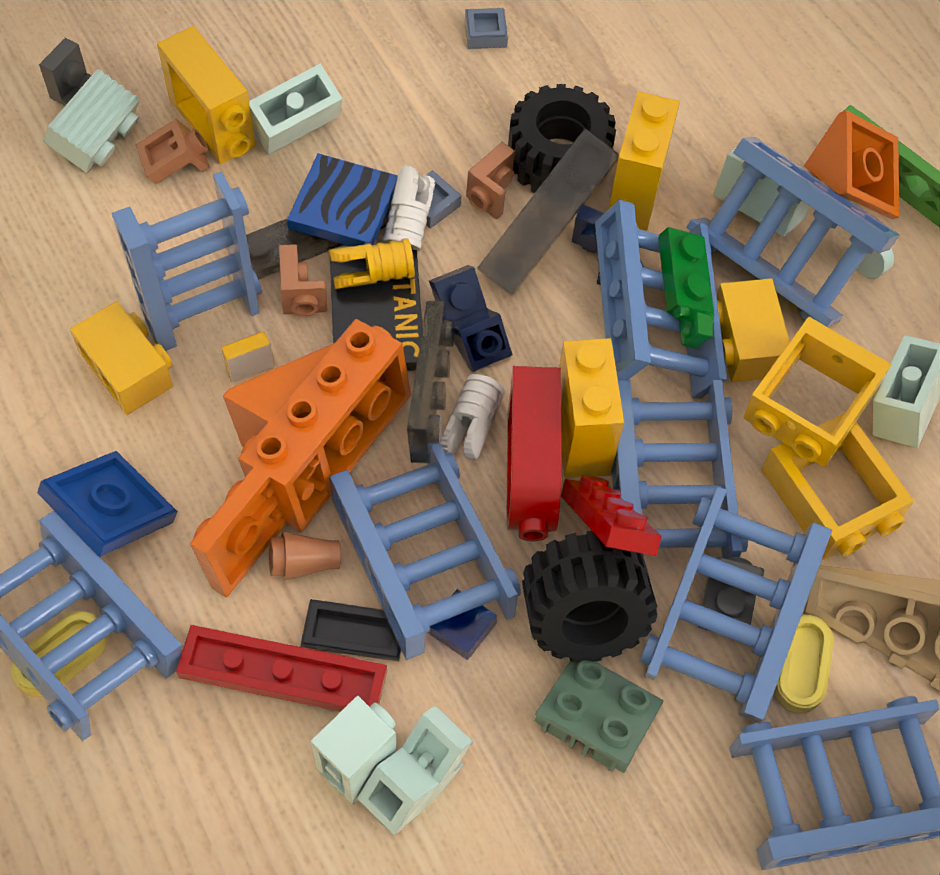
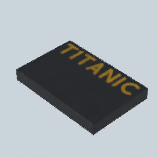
[330,250,425,371]

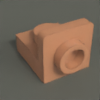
[135,119,210,184]
[466,142,515,219]
[279,245,327,316]

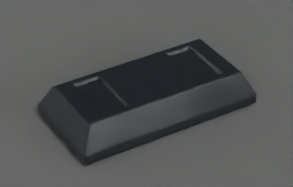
[300,599,401,662]

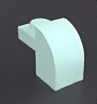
[357,706,473,835]

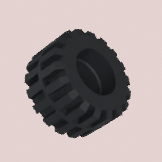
[508,84,616,199]
[522,531,658,662]

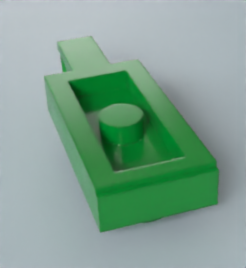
[658,227,715,349]

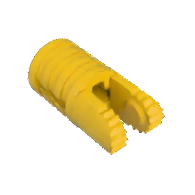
[329,238,415,289]

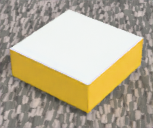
[221,331,274,383]

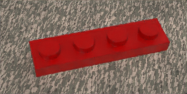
[561,475,662,556]
[176,625,387,712]

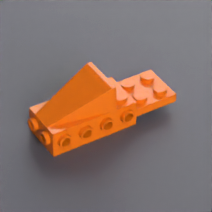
[190,319,412,598]

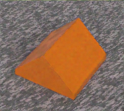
[804,110,899,219]

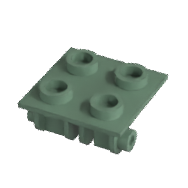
[534,659,664,773]

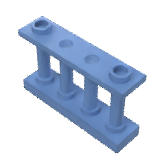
[687,137,900,327]
[111,172,262,351]
[595,200,727,399]
[612,380,748,558]
[330,438,521,660]
[639,486,832,722]
[0,511,182,742]
[729,696,940,870]

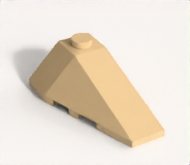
[805,565,940,691]

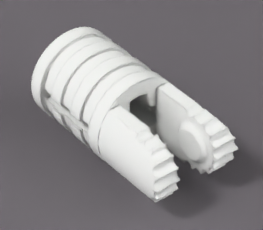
[382,164,435,252]
[440,374,505,460]

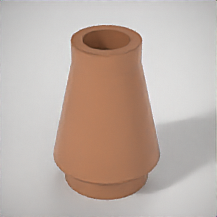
[269,532,341,581]

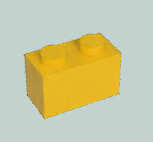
[716,278,790,382]
[69,301,173,415]

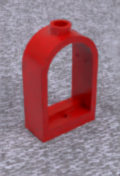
[506,366,562,542]

